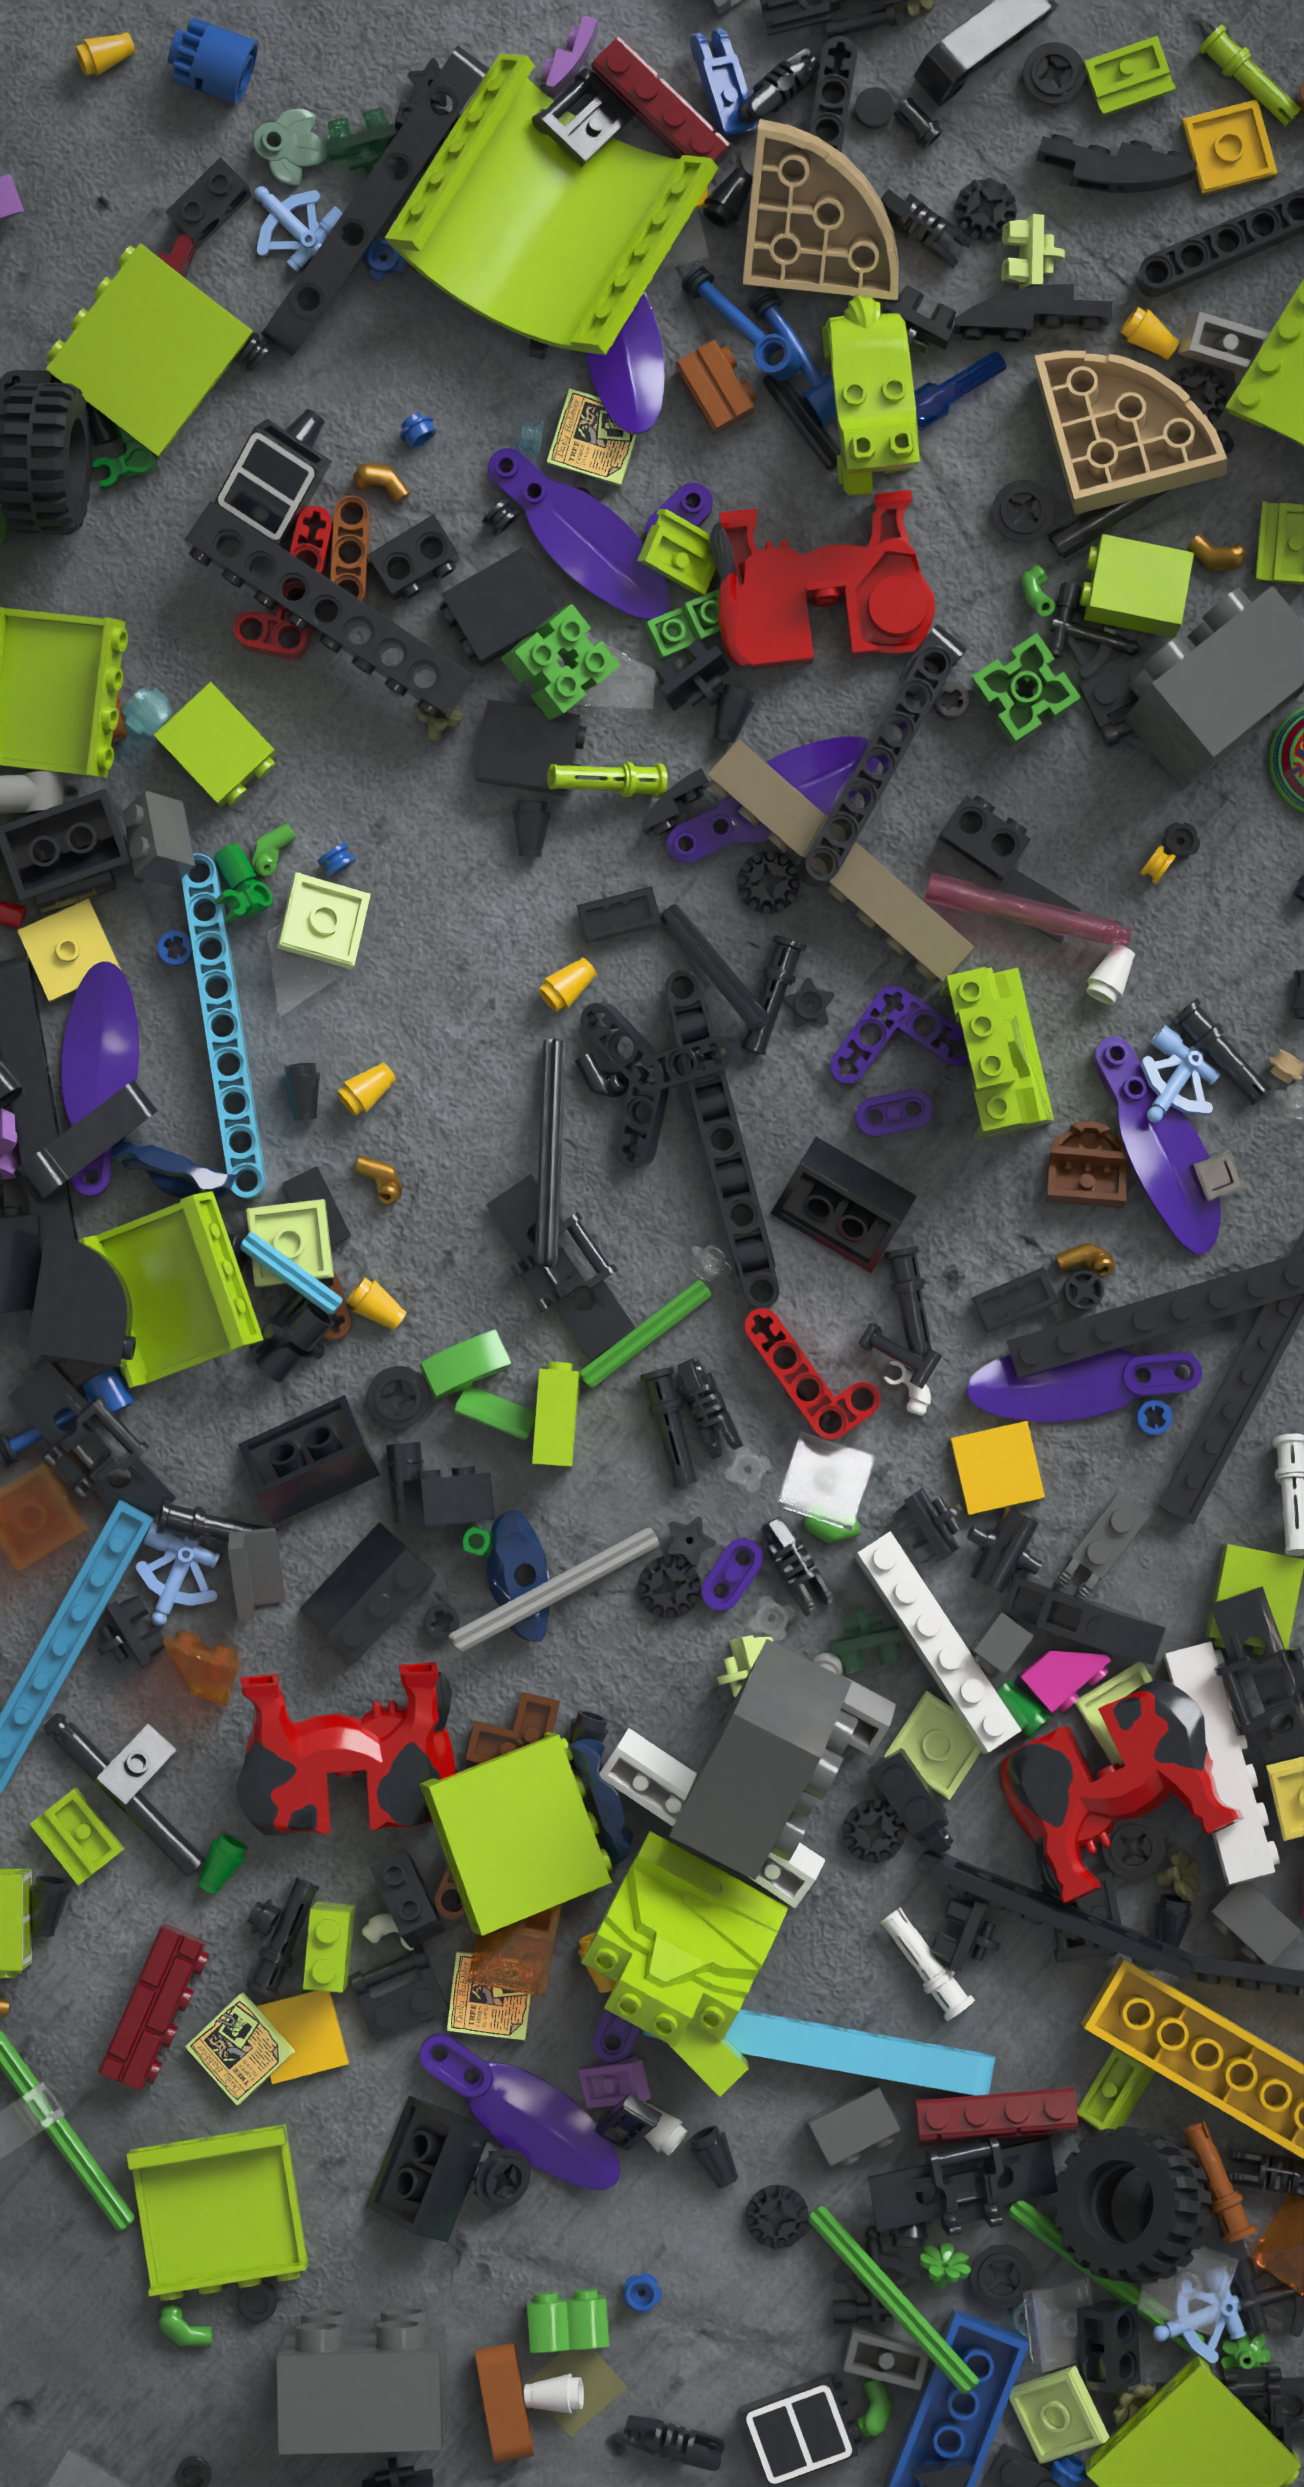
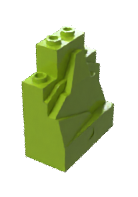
[939,967,1054,1141]
[581,1831,789,2047]

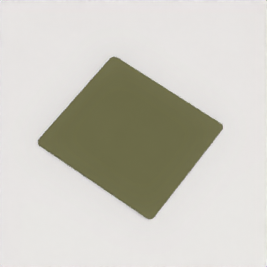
[525,2349,627,2437]

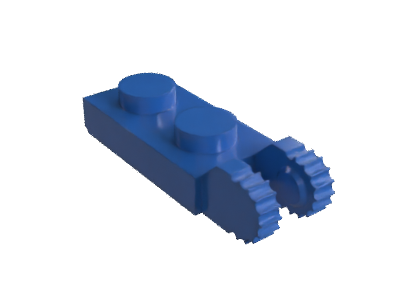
[690,28,759,139]

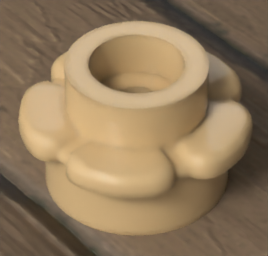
[1269,1049,1304,1084]

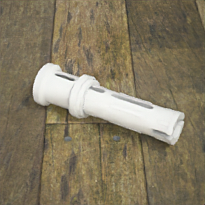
[1272,1434,1304,1556]
[880,1907,975,2021]

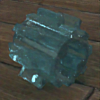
[122,686,174,738]

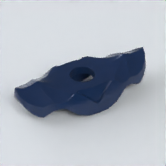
[112,1138,236,1200]
[486,1509,550,1642]
[567,1739,633,1865]

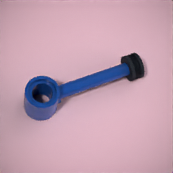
[681,265,802,381]
[748,288,837,427]
[0,1367,135,1469]

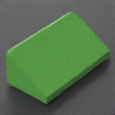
[454,1386,536,1441]

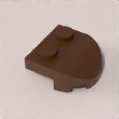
[1046,1121,1129,1208]

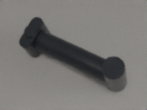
[858,1323,942,1389]

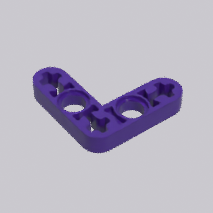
[830,985,969,1085]

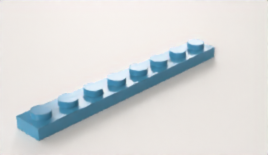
[0,1500,155,1795]

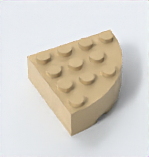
[743,119,899,300]
[1034,350,1227,515]

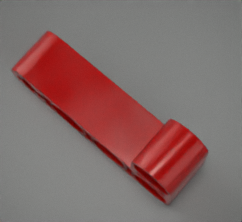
[234,506,333,660]
[744,1308,880,1440]

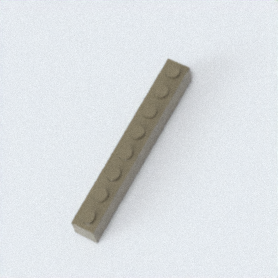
[707,739,974,982]

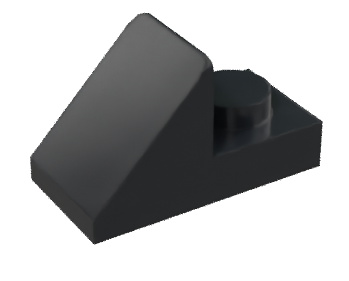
[911,2457,974,2487]

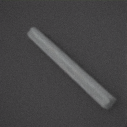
[449,1528,659,1653]

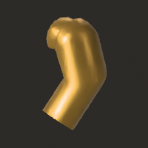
[353,462,411,504]
[1187,533,1247,572]
[354,1155,402,1205]
[1055,1242,1115,1277]

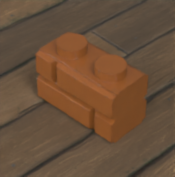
[675,340,757,436]

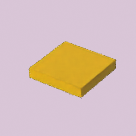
[1181,99,1277,196]
[950,1421,1045,1515]
[256,1990,349,2084]

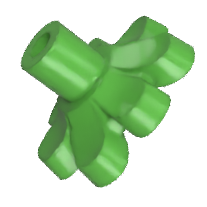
[920,2242,971,2289]
[1219,2328,1272,2369]

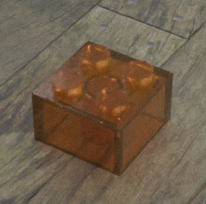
[0,1463,90,1572]

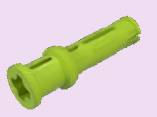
[1198,24,1303,127]
[547,762,668,799]

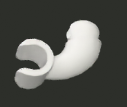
[883,1361,931,1416]
[362,1913,414,1950]

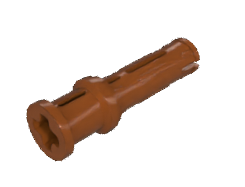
[1181,2121,1257,2244]

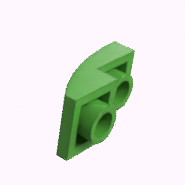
[644,589,721,660]
[419,1330,511,1399]

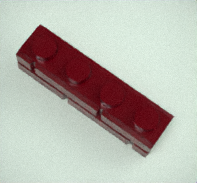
[591,36,730,167]
[98,1923,210,2091]
[915,2088,1078,2147]

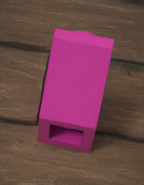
[1018,1650,1111,1712]

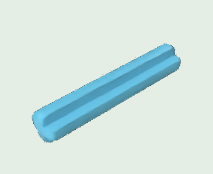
[240,1232,342,1315]

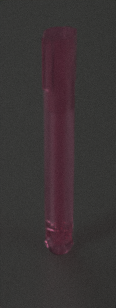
[924,872,1132,946]

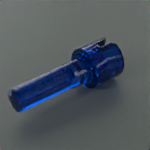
[914,352,1007,431]

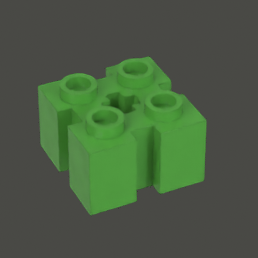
[501,603,621,720]
[969,633,1081,747]

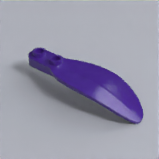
[586,291,665,435]
[488,448,670,620]
[667,736,880,863]
[61,961,139,1197]
[1092,1037,1221,1254]
[966,1349,1202,1422]
[419,2033,621,2190]

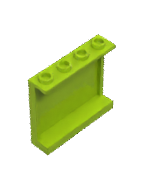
[46,243,254,456]
[0,607,128,778]
[79,1191,264,1388]
[420,1732,612,1936]
[127,2124,309,2301]
[1084,2354,1301,2487]

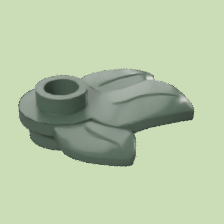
[252,109,329,186]

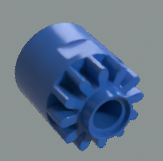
[168,18,259,105]

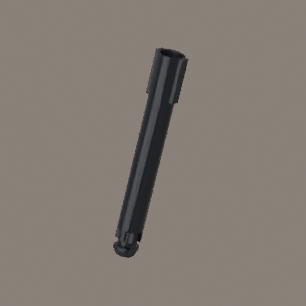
[1047,430,1235,559]
[44,1713,205,1877]

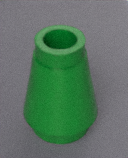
[997,1680,1051,1739]
[197,1833,248,1894]

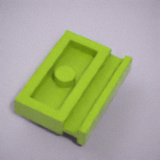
[1083,36,1176,117]
[1255,501,1304,585]
[637,509,716,595]
[30,1787,125,1886]

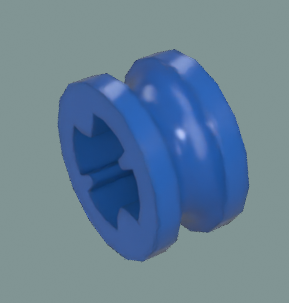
[317,843,357,878]
[157,930,193,967]
[1136,1400,1172,1435]

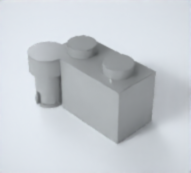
[1177,312,1270,386]
[813,1653,896,1756]

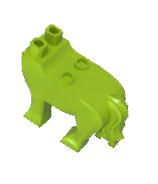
[821,295,920,496]

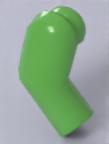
[1020,565,1055,616]
[252,822,297,877]
[804,1506,861,1543]
[159,2305,213,2347]
[857,2378,893,2437]

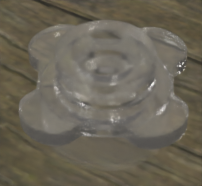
[1274,1085,1304,1119]
[690,1245,732,1282]
[725,1446,771,1492]
[749,1596,794,1641]

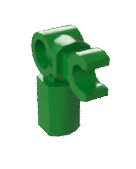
[92,423,157,489]
[213,843,273,923]
[461,1525,493,1557]

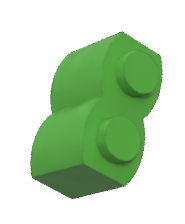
[527,2288,609,2353]

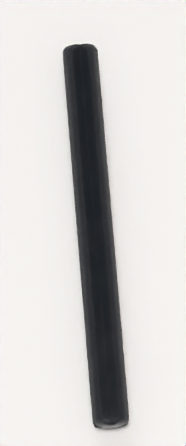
[534,1039,566,1267]

